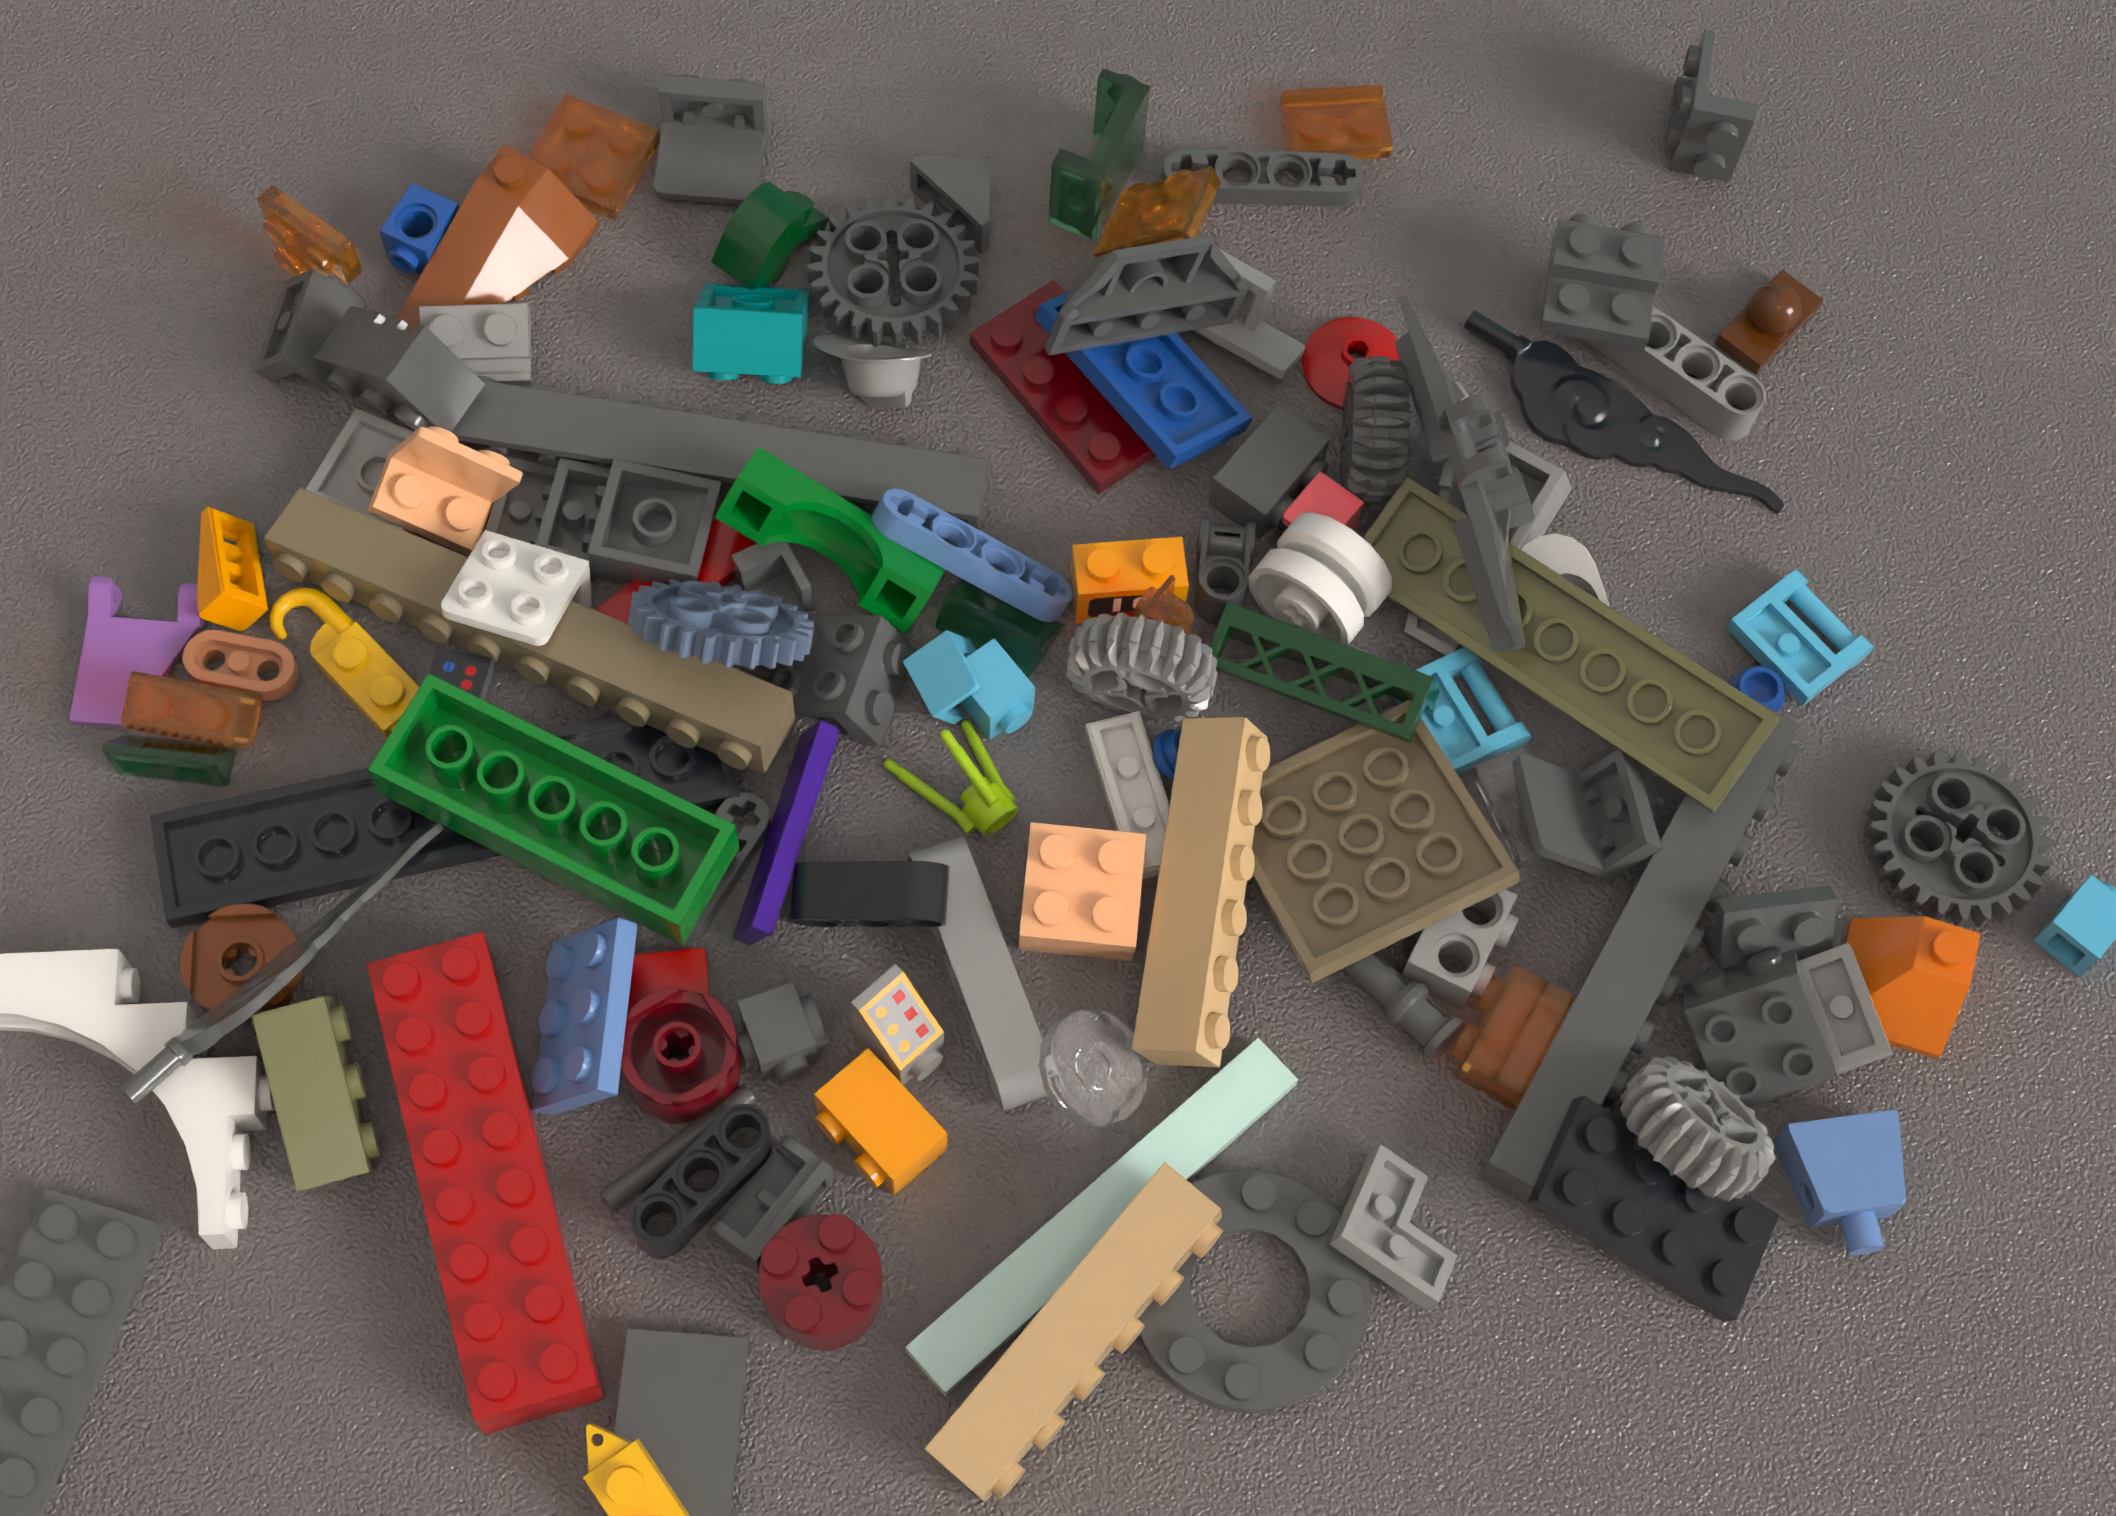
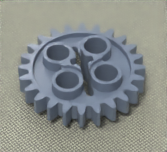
[628,579,814,669]

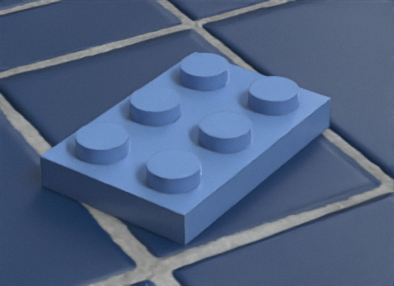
[531,917,638,1116]

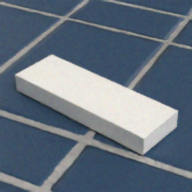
[1085,711,1170,879]

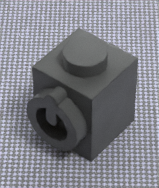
[737,981,829,1082]

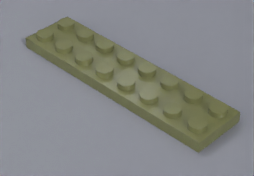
[1363,476,1780,814]

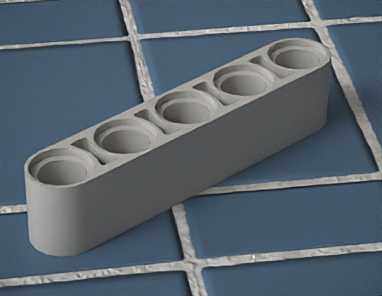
[1537,263,1766,441]
[907,836,1059,1112]

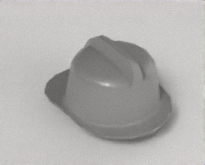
[813,334,932,409]

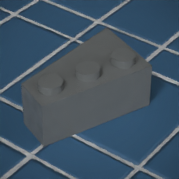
[313,306,485,432]

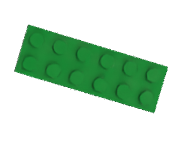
[368,673,740,946]

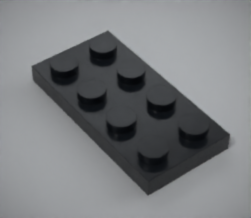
[1527,1096,1779,1322]

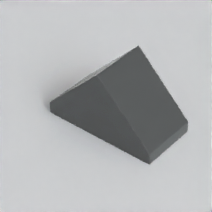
[910,154,991,254]

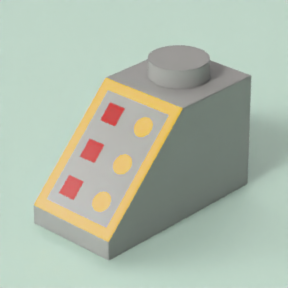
[851,964,944,1086]

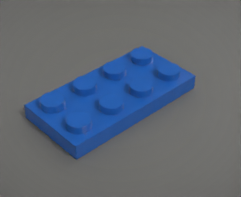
[1034,291,1253,470]

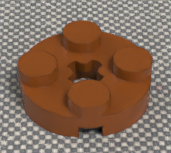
[180,904,303,1022]

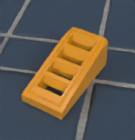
[197,507,268,631]

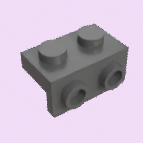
[1704,885,1838,969]

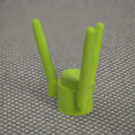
[884,720,1019,837]

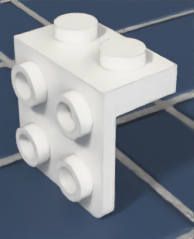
[441,530,592,646]

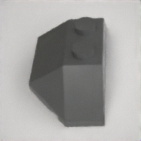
[1044,235,1249,356]

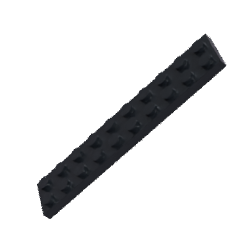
[150,714,740,928]

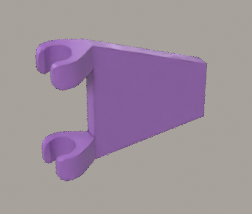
[69,576,205,729]

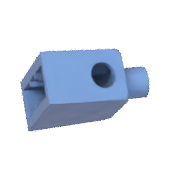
[1773,1109,1906,1256]

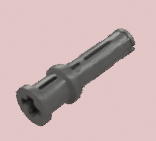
[1343,952,1465,1060]

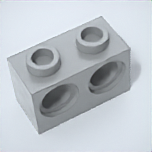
[1402,889,1519,1010]

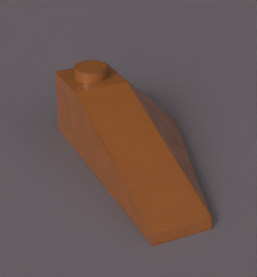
[396,145,599,332]

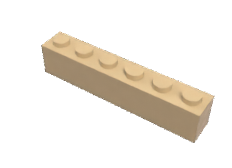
[1132,717,1270,1067]
[924,1162,1223,1502]

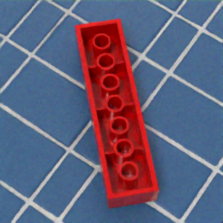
[366,932,605,1435]

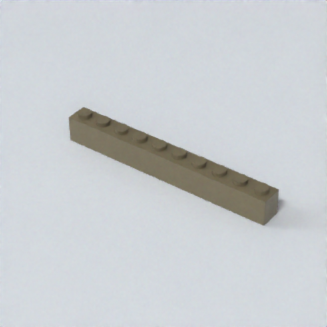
[264,488,796,774]

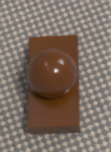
[1715,269,1823,375]

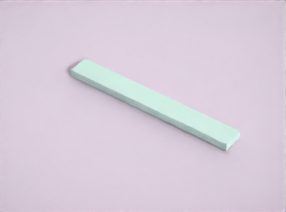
[905,1038,1298,1397]

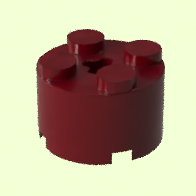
[621,988,741,1124]
[758,1214,883,1351]

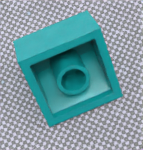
[693,283,811,384]

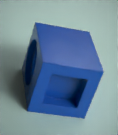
[379,183,459,274]

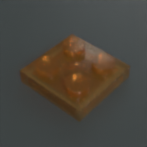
[528,94,660,221]
[1093,166,1221,258]

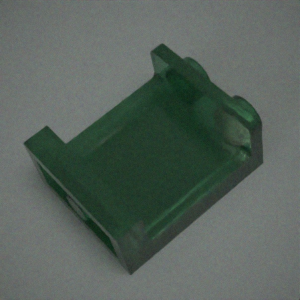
[1048,69,1150,241]

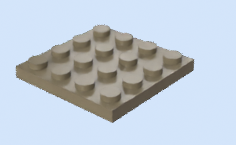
[1251,700,1520,983]

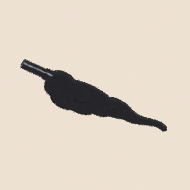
[1464,310,1784,514]

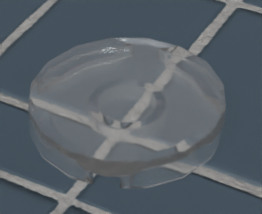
[1039,1010,1147,1128]

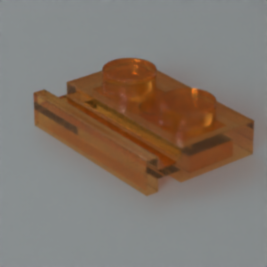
[1280,84,1393,160]

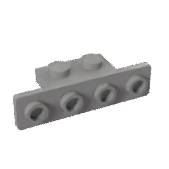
[1127,230,1306,379]

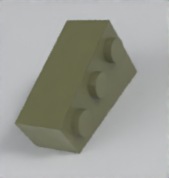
[252,996,381,1192]

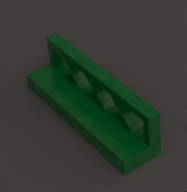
[1209,602,1440,743]

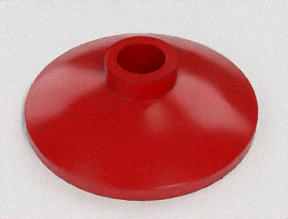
[1302,317,1400,410]

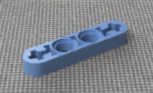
[872,488,1073,622]

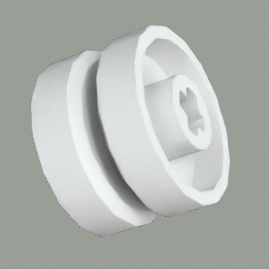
[1248,512,1392,646]

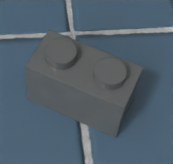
[1208,404,1330,540]

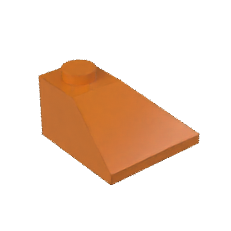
[1844,916,1981,1059]

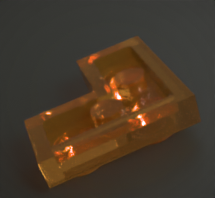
[257,185,363,285]

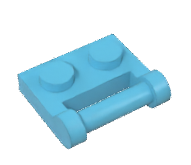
[1726,569,1874,707]
[1394,648,1532,775]

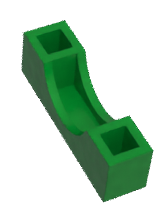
[715,447,945,634]

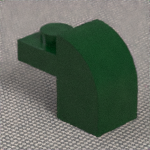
[711,181,829,290]

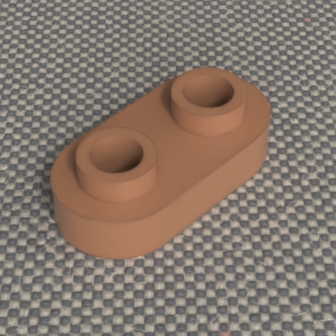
[183,630,299,701]

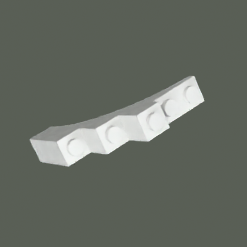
[0,949,276,1249]

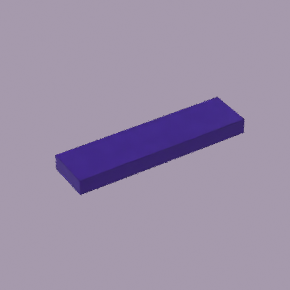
[732,720,839,945]

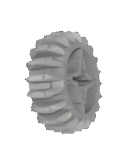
[1066,612,1218,723]
[1620,1056,1776,1201]

